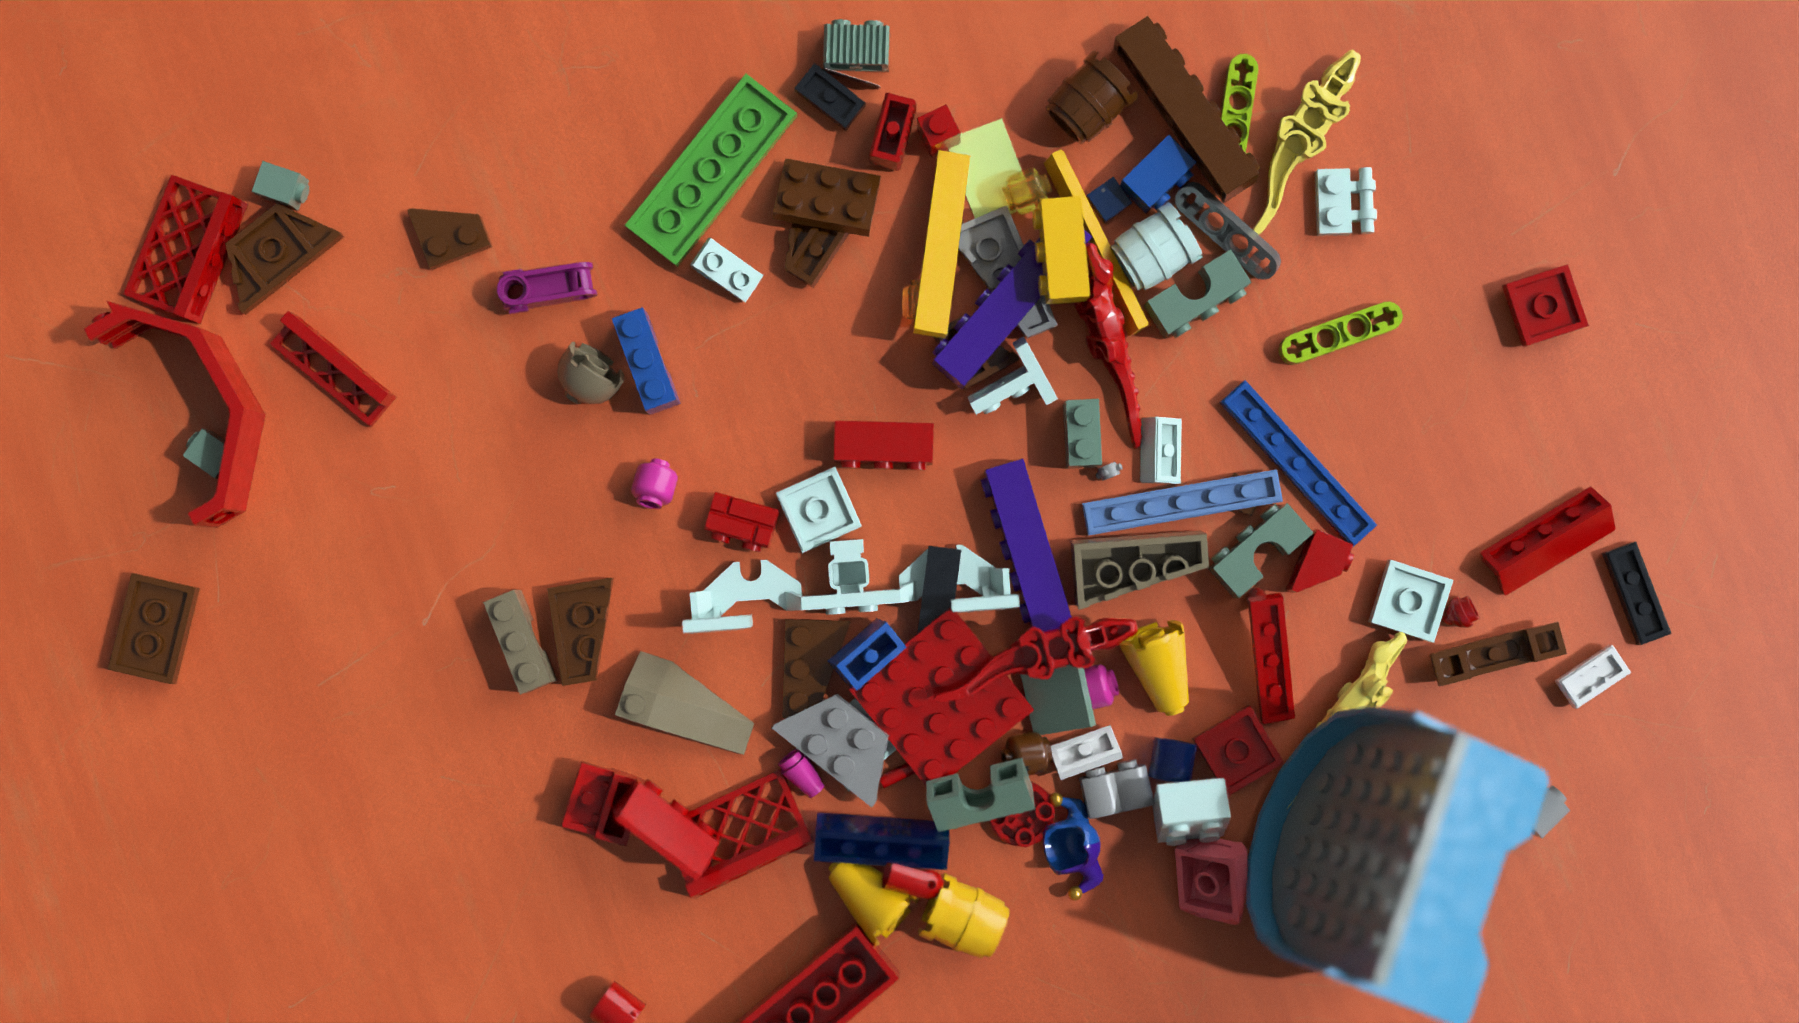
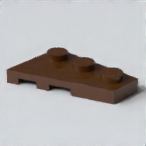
[547,578,614,686]

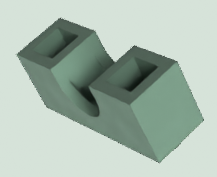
[1144,249,1252,339]
[1208,503,1313,598]
[926,758,1035,832]

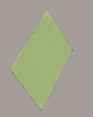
[948,119,1035,218]

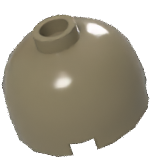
[557,342,625,404]

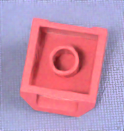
[1175,839,1248,925]

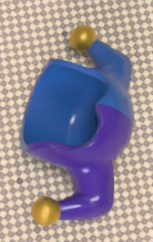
[1043,792,1103,901]

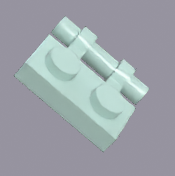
[1315,167,1377,236]

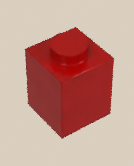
[917,104,961,157]

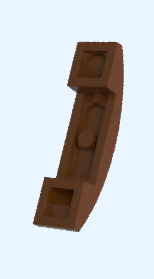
[1430,622,1567,686]

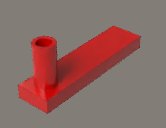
[1246,588,1295,724]

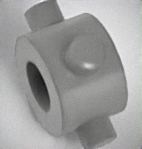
[1096,462,1123,481]

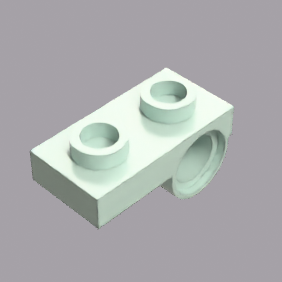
[690,238,764,302]

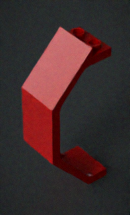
[83,301,266,528]

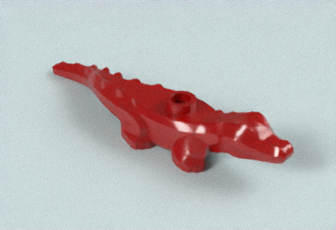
[1074,242,1142,449]
[934,616,1138,703]

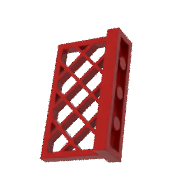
[123,174,248,324]
[680,769,815,898]

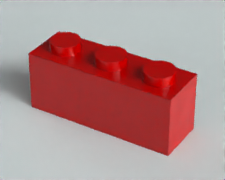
[834,420,934,471]

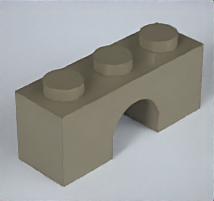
[483,590,558,695]

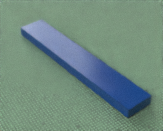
[1219,380,1377,547]

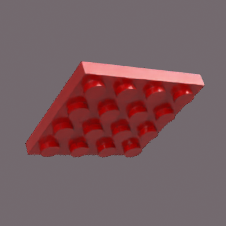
[848,607,1034,786]

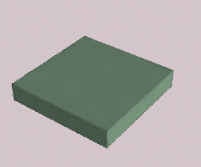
[1021,665,1096,735]

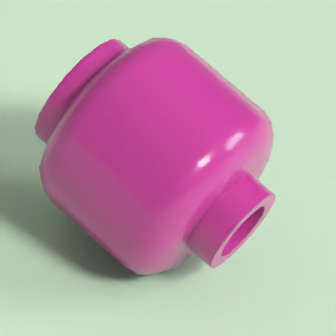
[631,458,678,510]
[1084,664,1119,710]

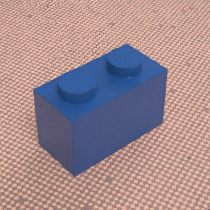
[1120,135,1196,214]
[828,618,906,691]

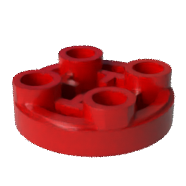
[989,781,1055,847]

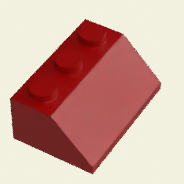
[612,778,719,881]

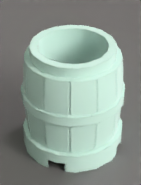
[1110,202,1203,291]

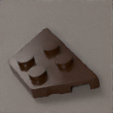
[226,203,344,315]

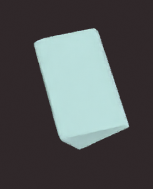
[1140,417,1182,484]

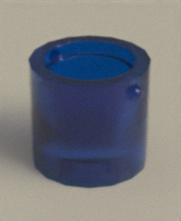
[1148,737,1197,783]

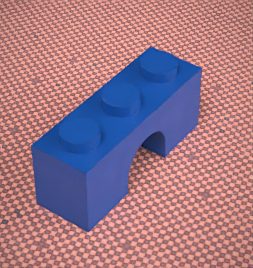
[612,307,681,415]

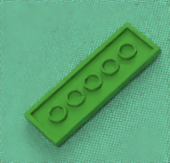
[625,74,797,267]

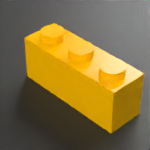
[1032,196,1090,304]

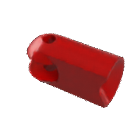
[882,862,944,899]

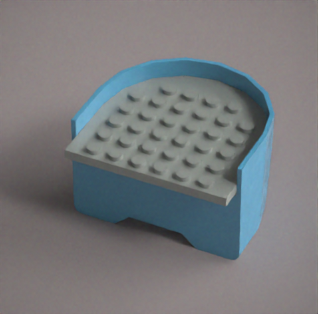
[1246,706,1549,1023]

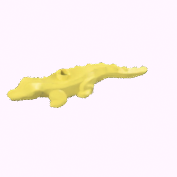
[1253,50,1361,235]
[1287,632,1407,809]

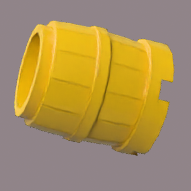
[918,873,1009,958]

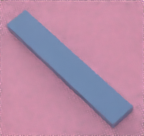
[1082,469,1283,536]

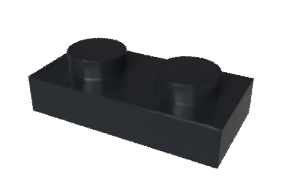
[795,63,866,131]

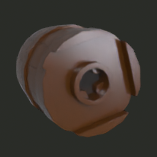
[1046,51,1138,144]

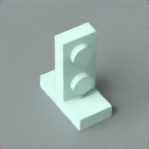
[968,337,1058,415]

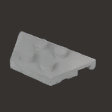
[772,694,889,807]

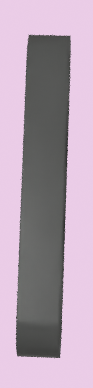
[1175,182,1281,280]

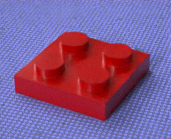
[1502,264,1589,347]
[1192,705,1284,796]

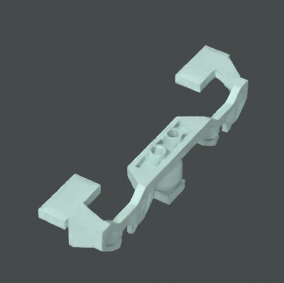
[682,539,1019,633]

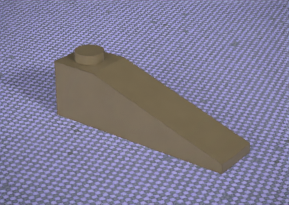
[615,651,755,755]

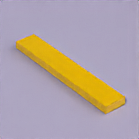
[1044,149,1148,336]
[913,150,970,339]

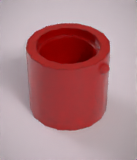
[588,981,646,1023]

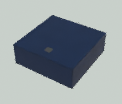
[1086,177,1132,223]

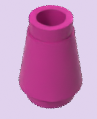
[778,748,825,798]

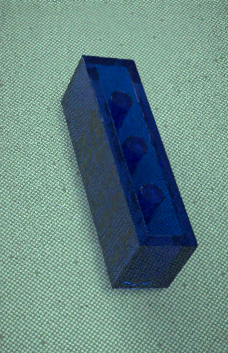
[814,812,950,870]

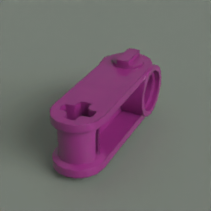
[497,262,597,314]

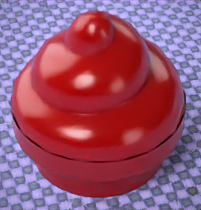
[1443,595,1480,628]

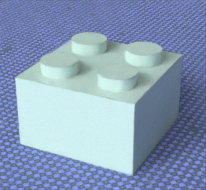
[1152,778,1231,846]

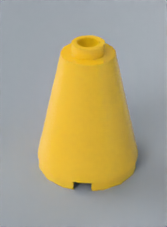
[1119,620,1189,716]
[828,854,920,946]

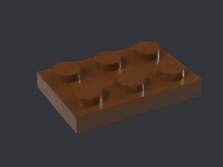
[773,158,881,237]
[108,573,200,684]

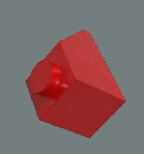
[1285,529,1354,593]

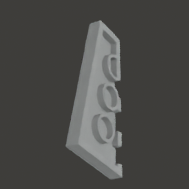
[958,205,1058,339]

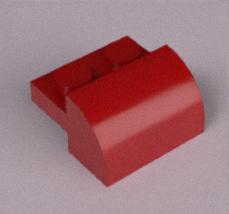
[561,761,645,846]

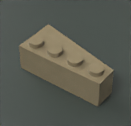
[1070,530,1209,610]

